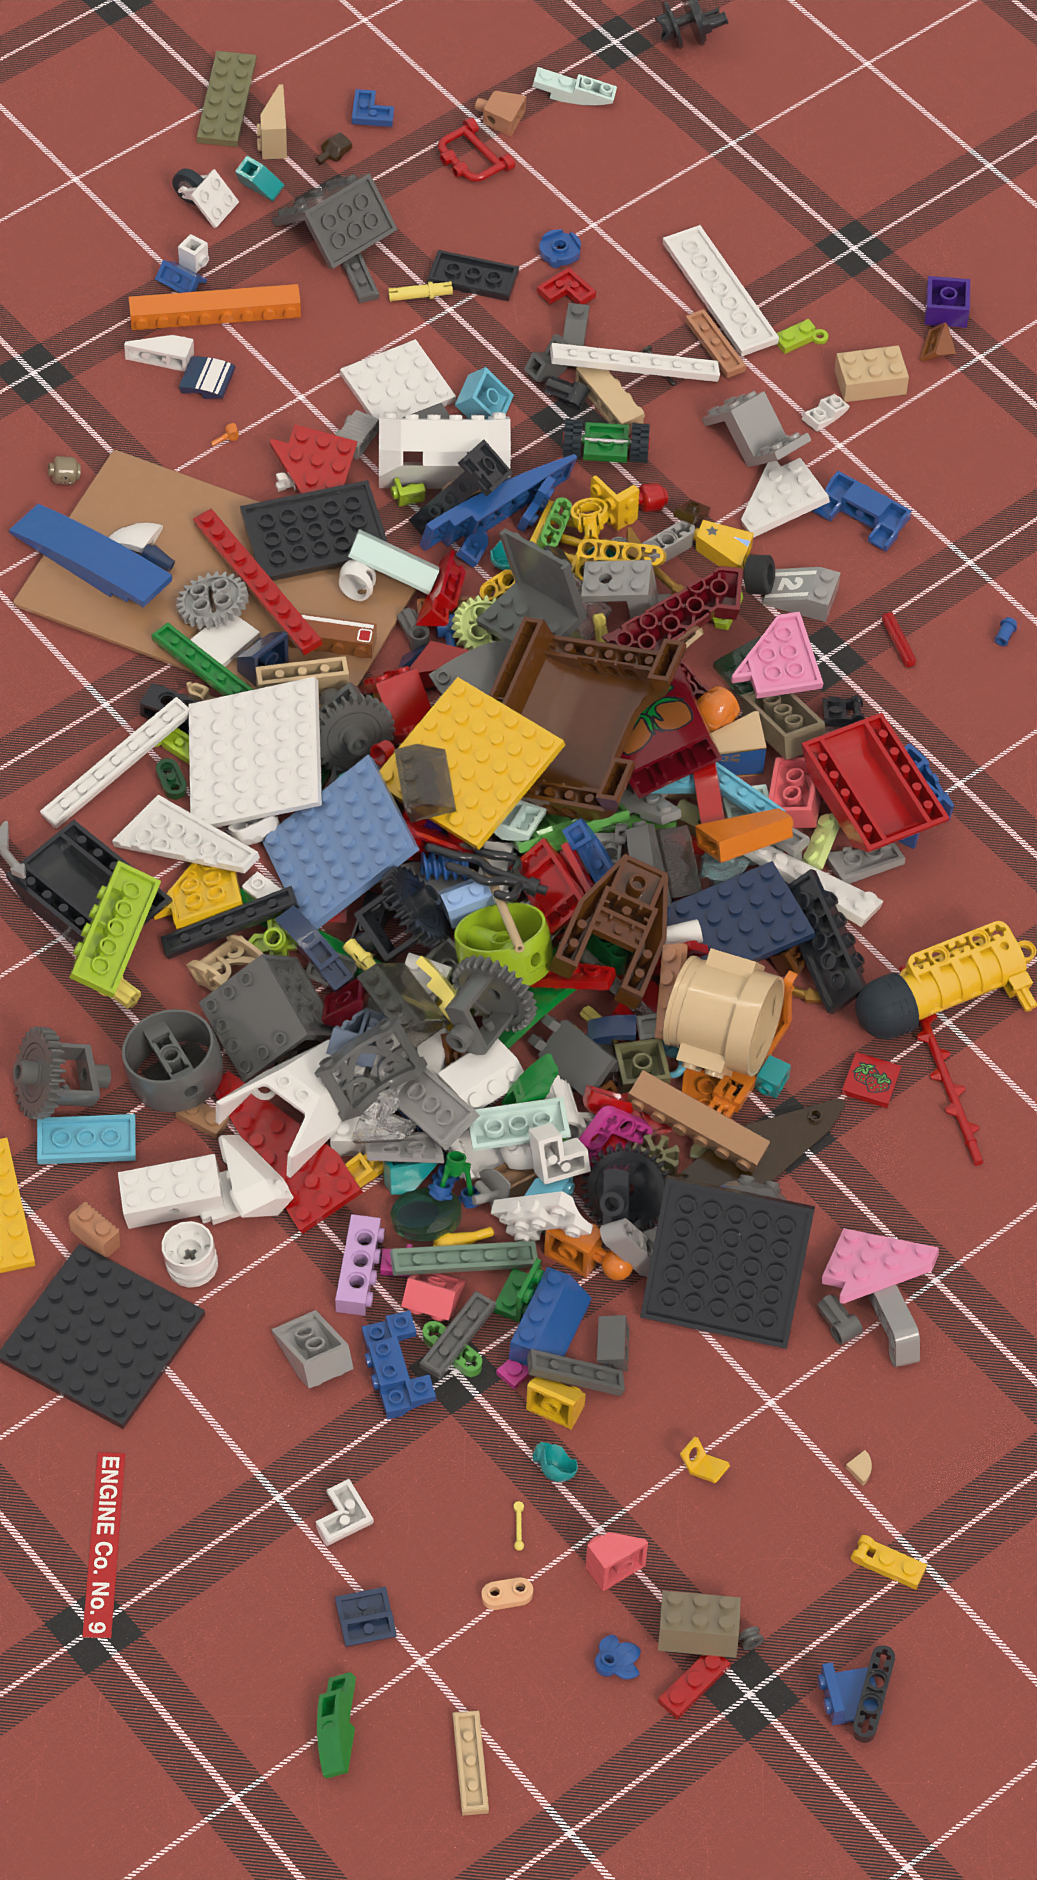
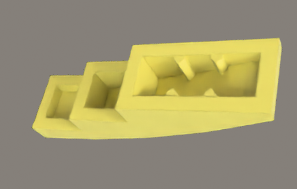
[415,956,457,1020]

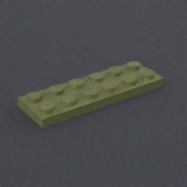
[197,51,257,147]

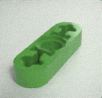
[536,497,572,549]
[423,1321,482,1377]

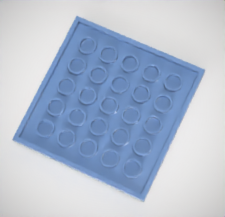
[262,755,420,929]

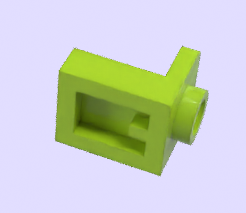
[391,477,426,507]

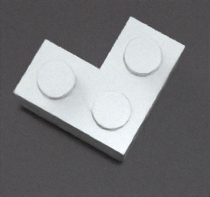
[528,1123,590,1185]

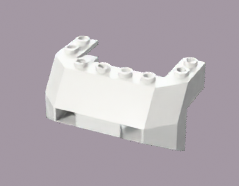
[379,412,511,489]

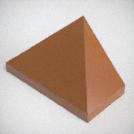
[920,323,956,362]

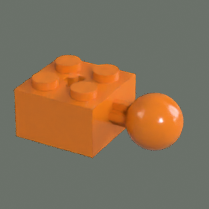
[544,1223,633,1281]

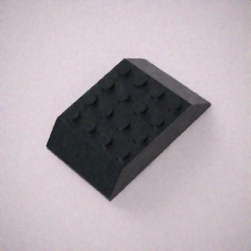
[6,820,173,946]

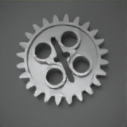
[176,571,249,630]

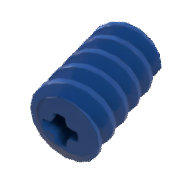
[420,851,468,882]

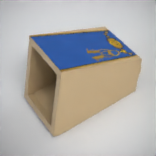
[712,711,766,777]

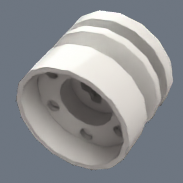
[162,1221,218,1288]

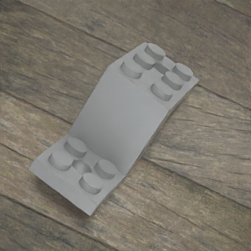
[701,390,811,467]
[581,560,673,619]

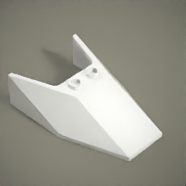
[215,1040,366,1178]

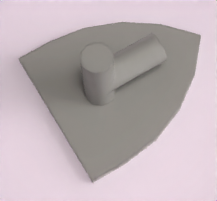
[472,1169,511,1224]

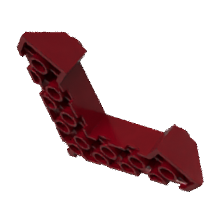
[602,566,743,701]

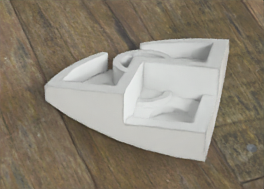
[109,523,163,553]

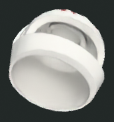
[339,559,376,601]

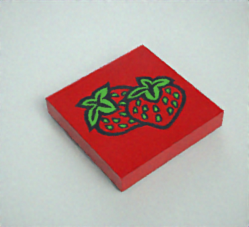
[841,1052,902,1108]

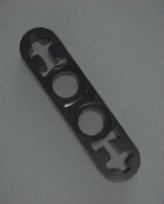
[852,1645,895,1743]

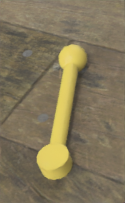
[514,1501,524,1551]

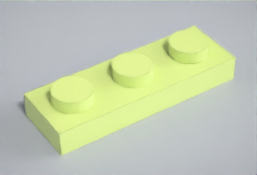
[802,813,840,870]

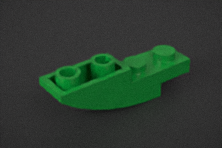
[501,1054,558,1106]
[317,1672,356,1779]

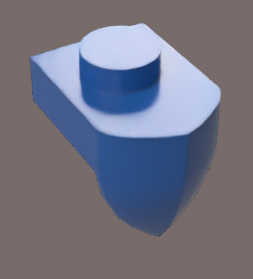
[456,532,488,568]

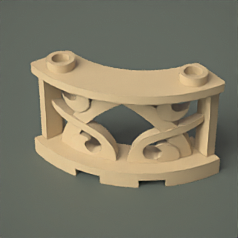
[186,934,263,992]

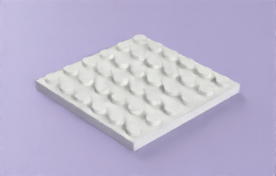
[189,677,322,828]

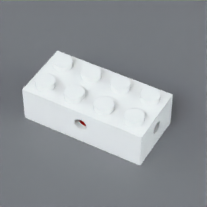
[118,1154,225,1229]

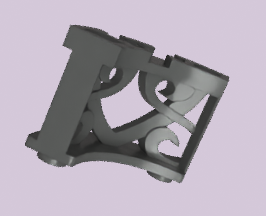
[314,1017,428,1121]

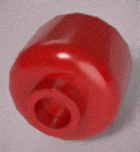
[638,483,668,512]

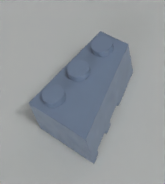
[326,1008,388,1067]

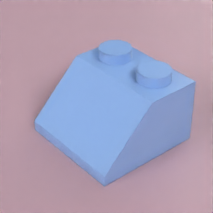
[437,879,494,929]

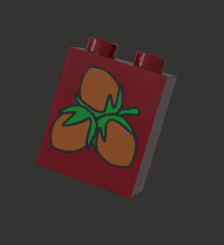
[620,665,723,799]

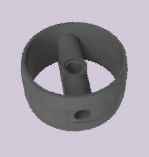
[122,1009,223,1112]

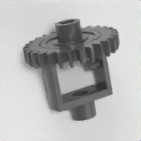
[319,682,395,770]
[445,955,537,1055]
[13,1027,111,1119]

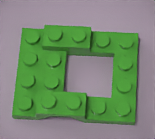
[508,802,630,854]

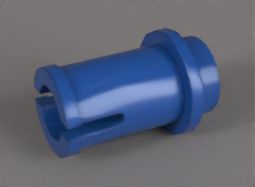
[994,617,1017,646]

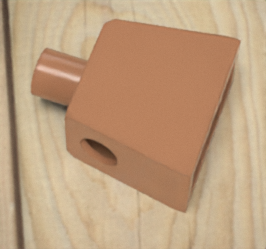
[475,91,526,136]

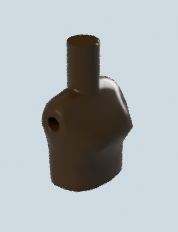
[315,132,352,165]

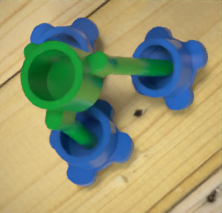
[428,1151,480,1208]

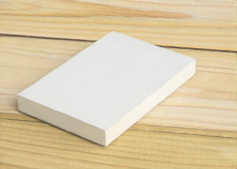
[191,615,260,667]

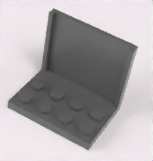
[272,173,398,269]
[476,528,587,644]
[198,954,335,1083]

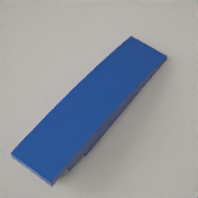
[420,454,577,551]
[9,504,172,608]

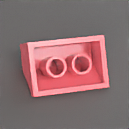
[769,757,822,828]

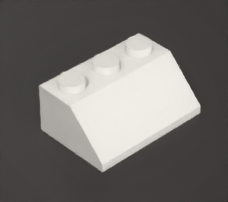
[436,1039,524,1110]

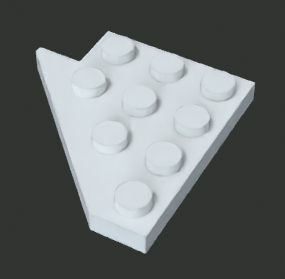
[741,458,830,538]

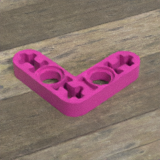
[579,1106,653,1164]

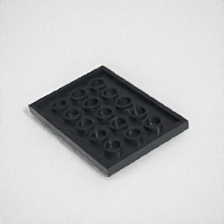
[240,480,388,581]

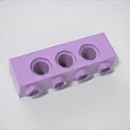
[335,1214,385,1316]

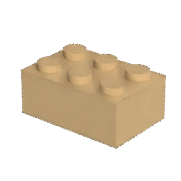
[834,345,909,402]

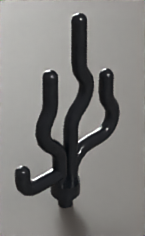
[424,843,548,902]

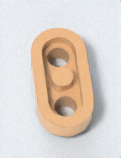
[482,1577,533,1610]

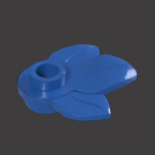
[594,1634,641,1680]

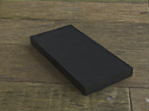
[427,250,519,302]

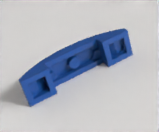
[562,818,614,883]

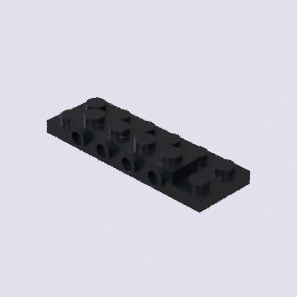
[787,869,866,1014]

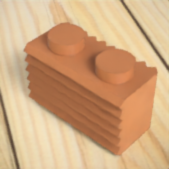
[68,1202,121,1258]

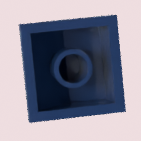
[237,631,289,687]

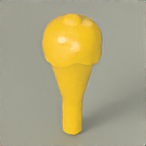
[433,1227,494,1246]

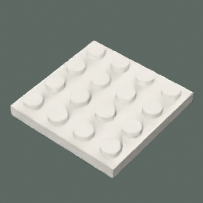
[340,339,456,419]

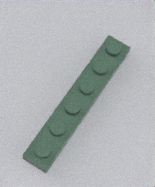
[390,1241,538,1276]

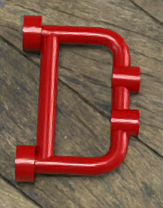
[438,117,515,182]

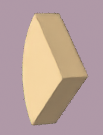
[846,1450,872,1486]

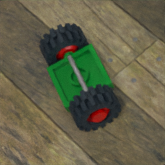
[563,419,650,463]

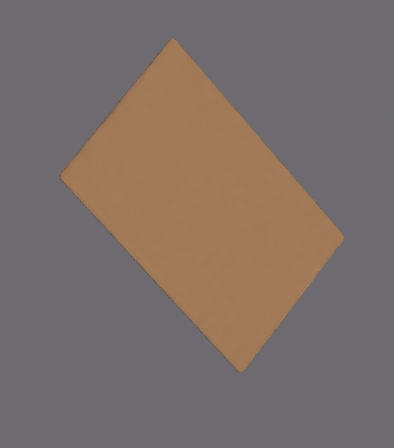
[14,450,417,707]

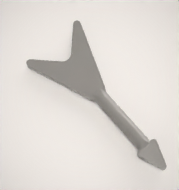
[0,821,26,879]

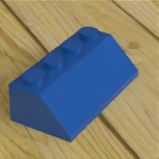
[509,1267,592,1366]

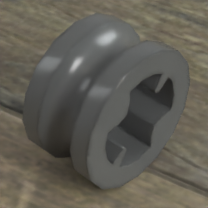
[739,1626,764,1650]

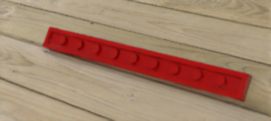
[193,508,323,655]

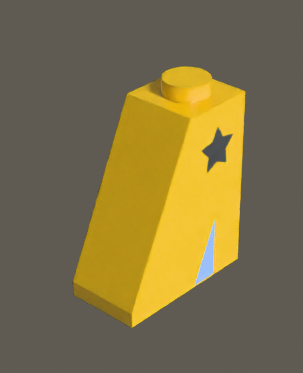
[693,520,754,570]

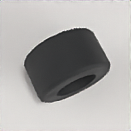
[744,555,775,595]

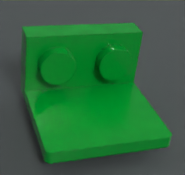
[493,1258,544,1323]

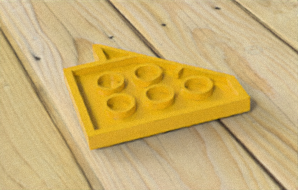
[154,863,243,929]

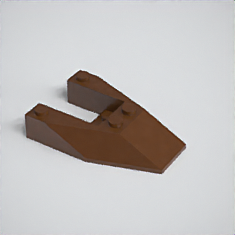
[548,854,668,1009]

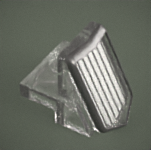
[351,1086,416,1144]

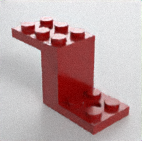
[358,666,431,744]

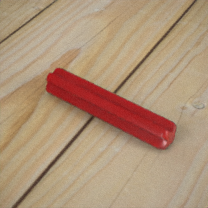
[882,612,916,668]

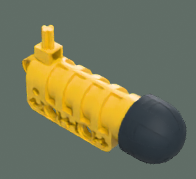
[855,921,1037,1039]

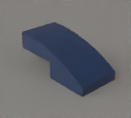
[587,1015,637,1044]

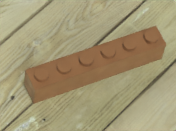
[626,1070,770,1173]

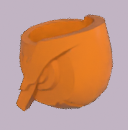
[698,686,740,733]

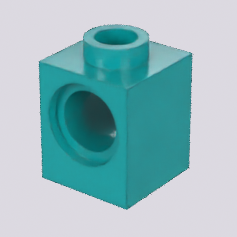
[755,1055,791,1099]

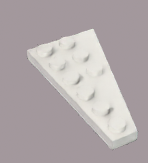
[112,795,260,873]

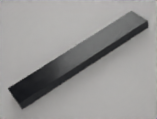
[161,886,299,959]

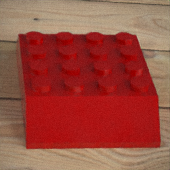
[801,712,950,852]

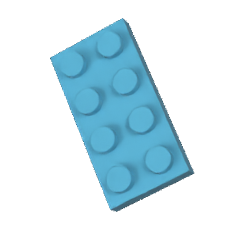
[37,1114,136,1164]

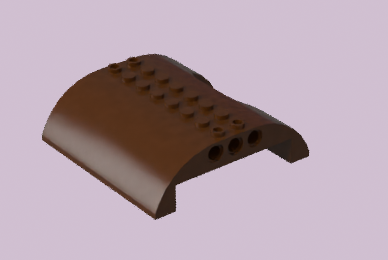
[489,617,687,820]

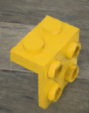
[590,475,639,531]

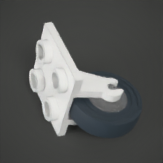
[172,168,239,228]

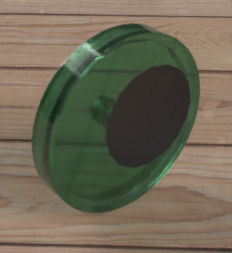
[390,1187,462,1241]

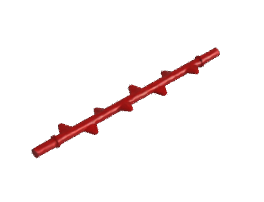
[899,965,984,1166]

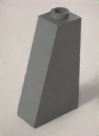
[625,821,672,907]

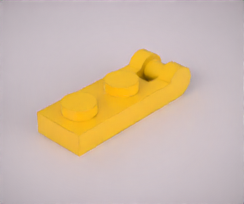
[850,1535,927,1590]

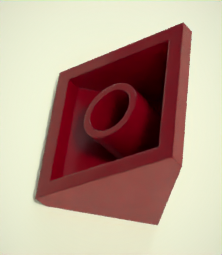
[321,975,367,1027]

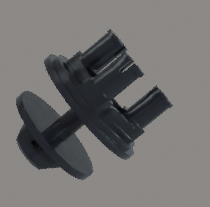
[654,0,729,49]

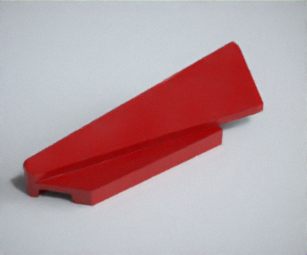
[415,549,466,626]

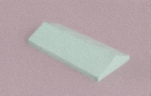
[348,529,439,595]
[469,1097,571,1151]

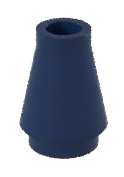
[141,544,175,572]

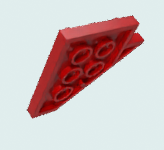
[270,424,358,494]

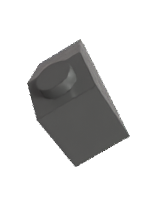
[563,303,590,369]

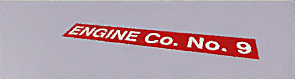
[82,1452,126,1638]

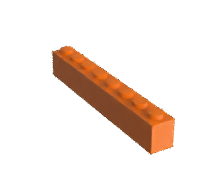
[129,284,301,330]

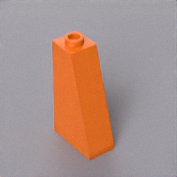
[695,808,794,863]

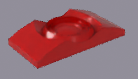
[509,838,584,936]

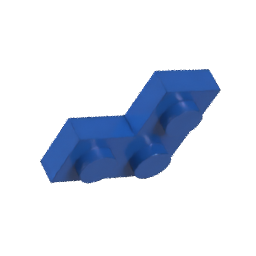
[352,89,394,127]
[517,475,555,532]

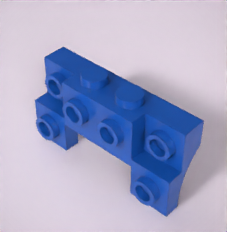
[812,471,912,552]
[361,1310,436,1420]

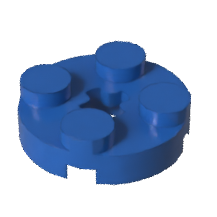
[539,229,581,268]

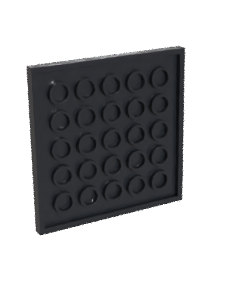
[640,1175,815,1349]
[0,1243,205,1429]

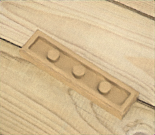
[453,1711,489,1816]

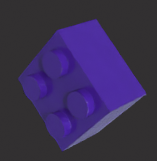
[925,276,970,328]

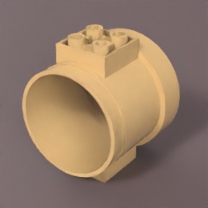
[663,948,784,1079]

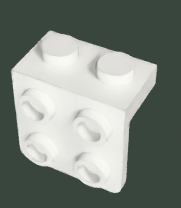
[447,1129,505,1182]

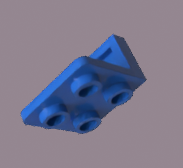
[817,1662,883,1725]

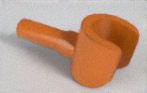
[211,423,239,446]

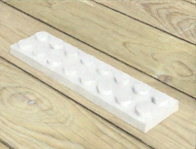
[663,225,779,357]

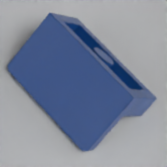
[155,260,208,293]

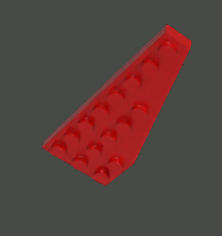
[214,1071,363,1234]

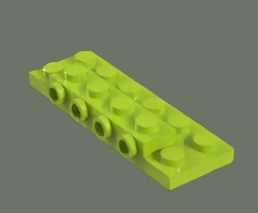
[69,861,161,998]

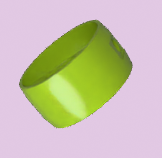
[454,902,553,986]

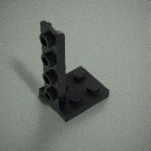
[409,439,513,536]

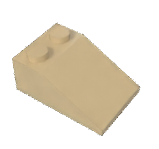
[257,84,287,159]

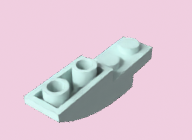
[532,67,617,105]

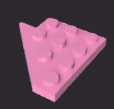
[731,612,823,699]
[822,1228,939,1304]

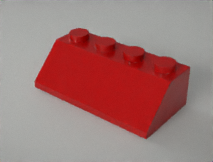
[404,818,475,866]

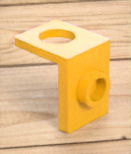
[680,1437,730,1483]

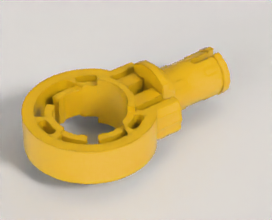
[570,498,609,546]

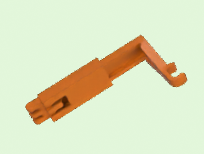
[708,970,798,1119]

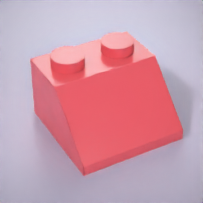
[401,1273,466,1321]
[585,1532,648,1591]

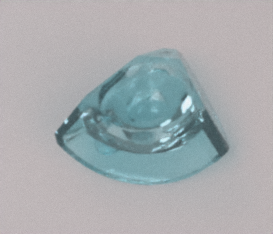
[699,853,751,881]

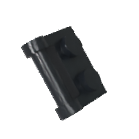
[822,695,865,727]

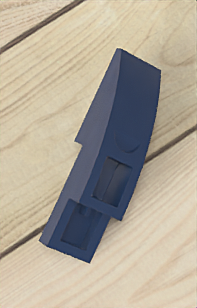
[275,905,353,992]

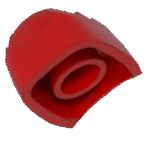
[582,1085,633,1124]

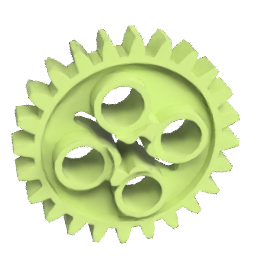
[451,595,504,650]

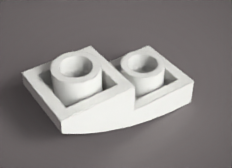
[802,394,850,431]

